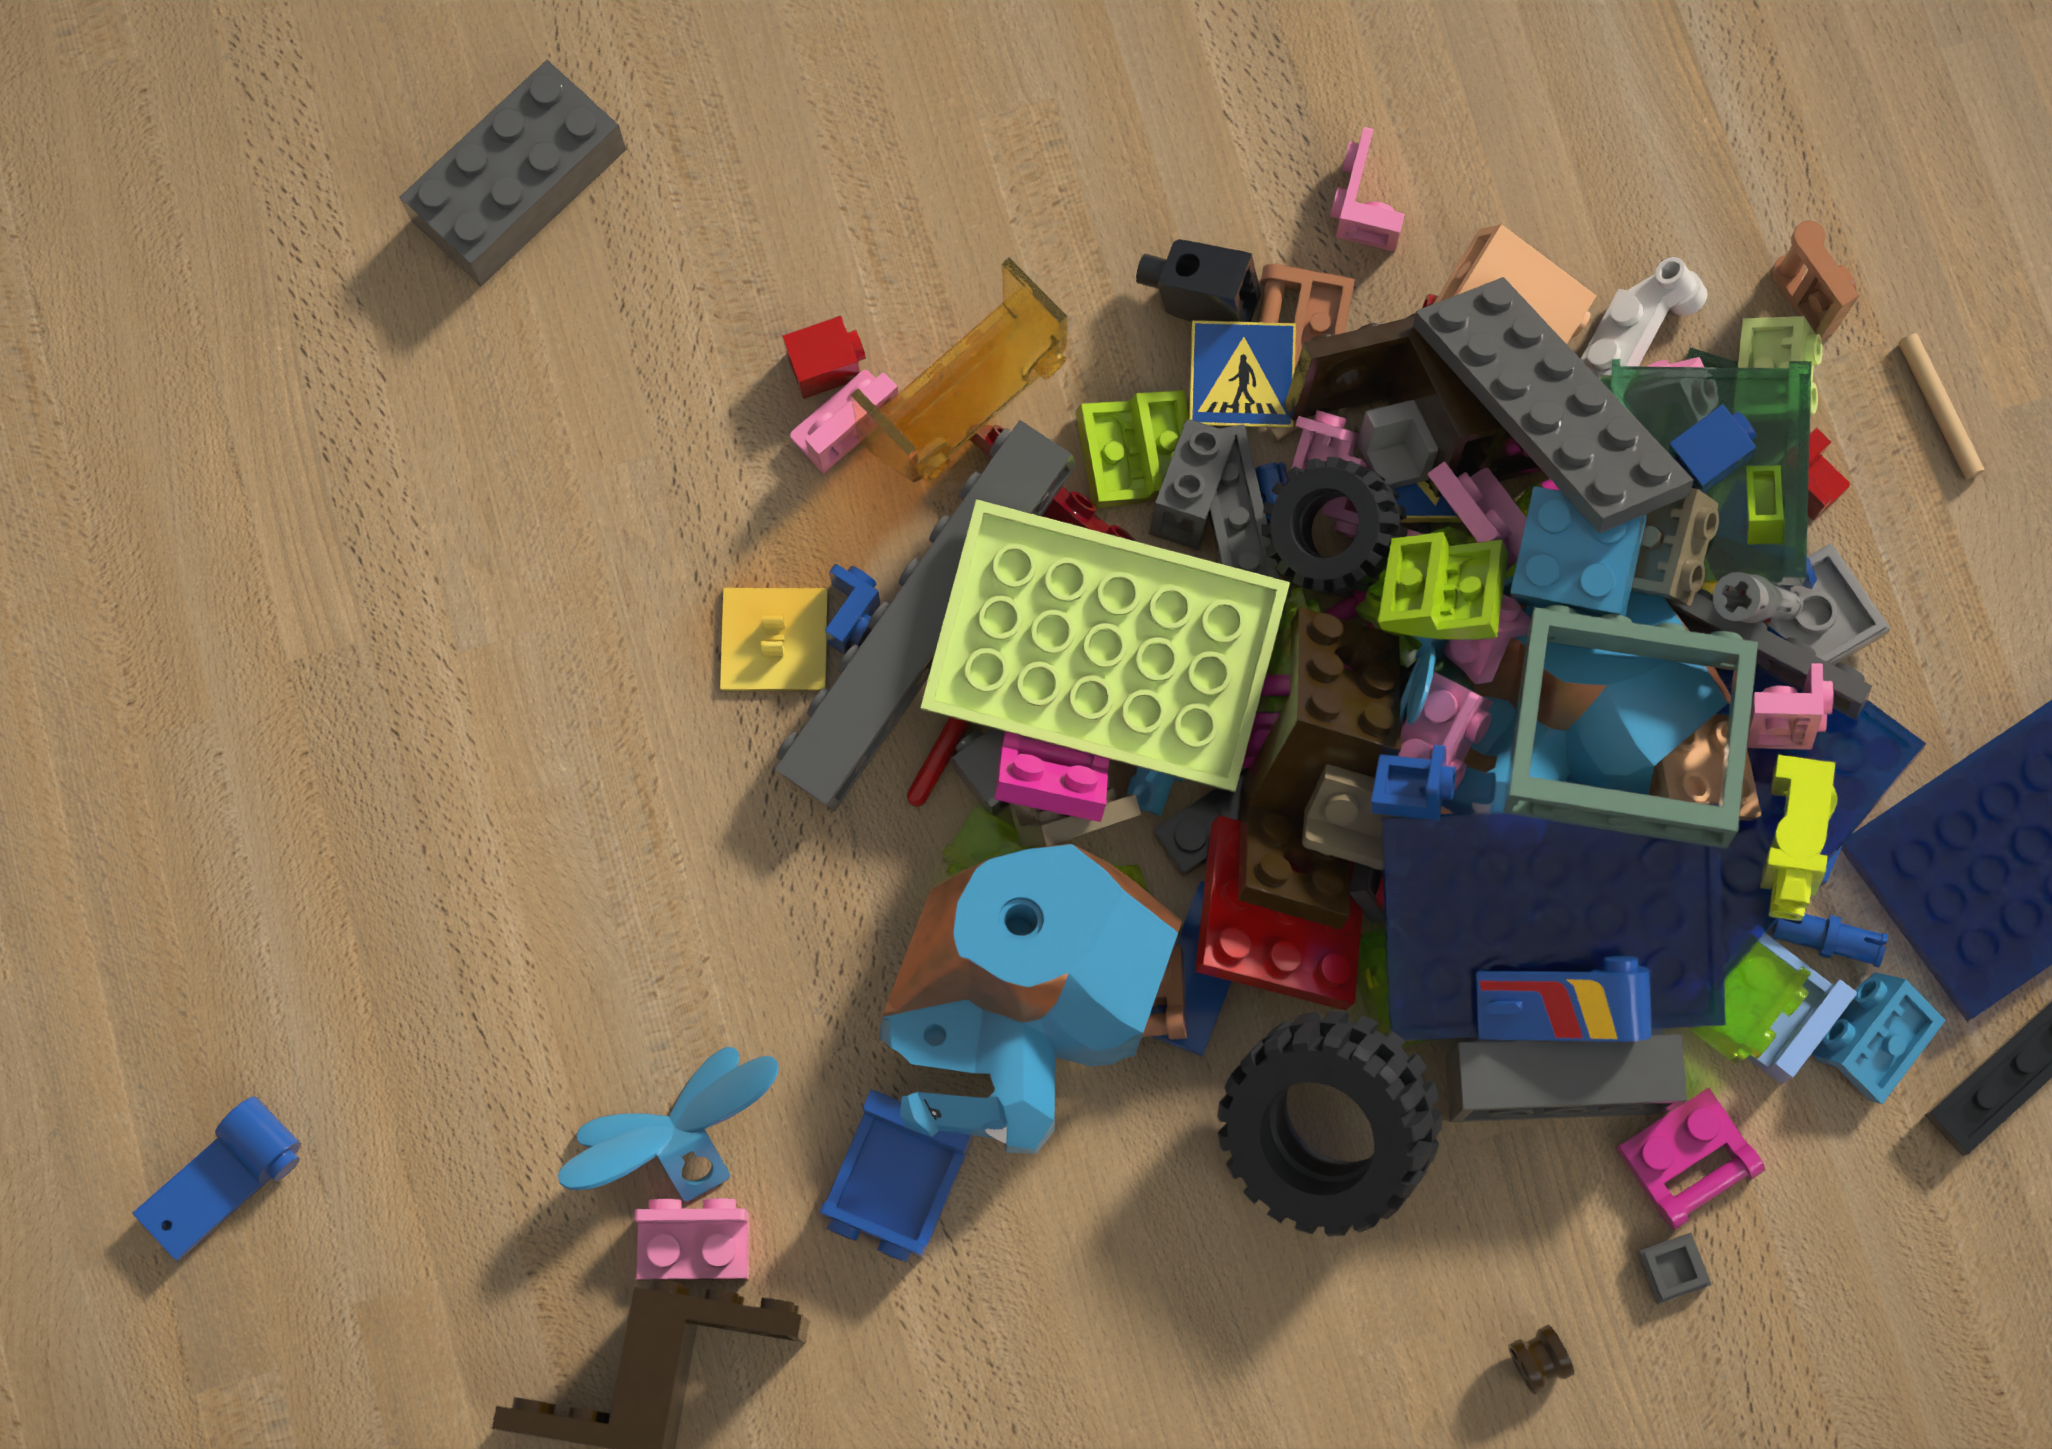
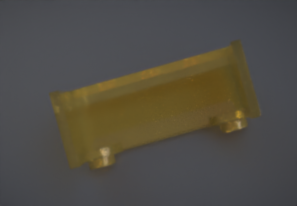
[850,257,1068,482]

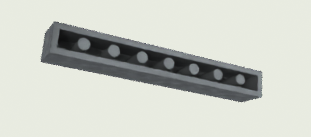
[775,420,1076,811]

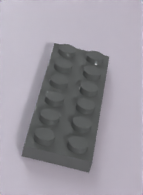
[1413,277,1693,534]

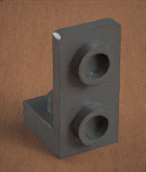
[1149,419,1235,550]

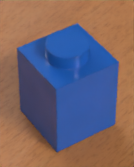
[1668,404,1757,493]

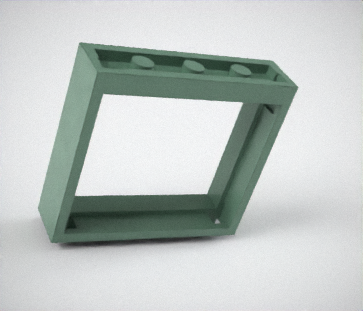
[1503,605,1758,849]

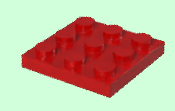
[1195,815,1363,1011]

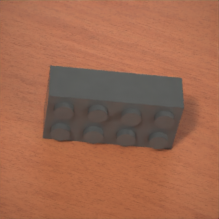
[399,59,626,286]
[1445,1025,1687,1123]

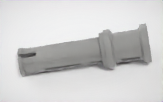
[1713,572,1803,623]

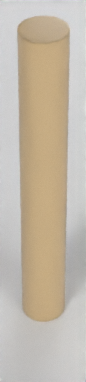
[1898,333,1985,480]

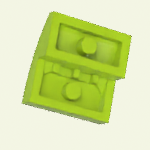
[1075,390,1189,508]
[1378,532,1508,640]

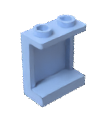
[1677,912,1857,1084]

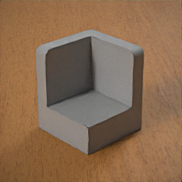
[1356,400,1438,488]

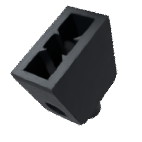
[1136,239,1261,322]

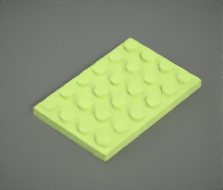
[920,499,1290,792]

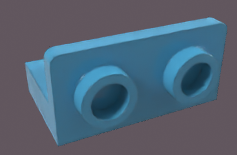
[1812,972,1946,1104]

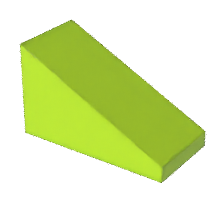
[1746,465,1784,545]

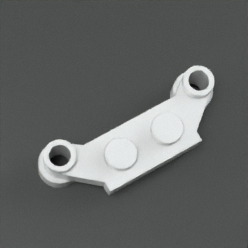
[1581,257,1707,421]

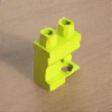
[1760,755,1837,921]

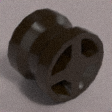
[1508,1324,1575,1395]

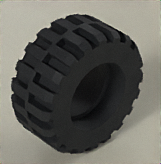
[1217,1010,1442,1236]

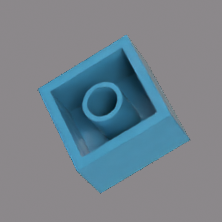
[1510,486,1647,617]

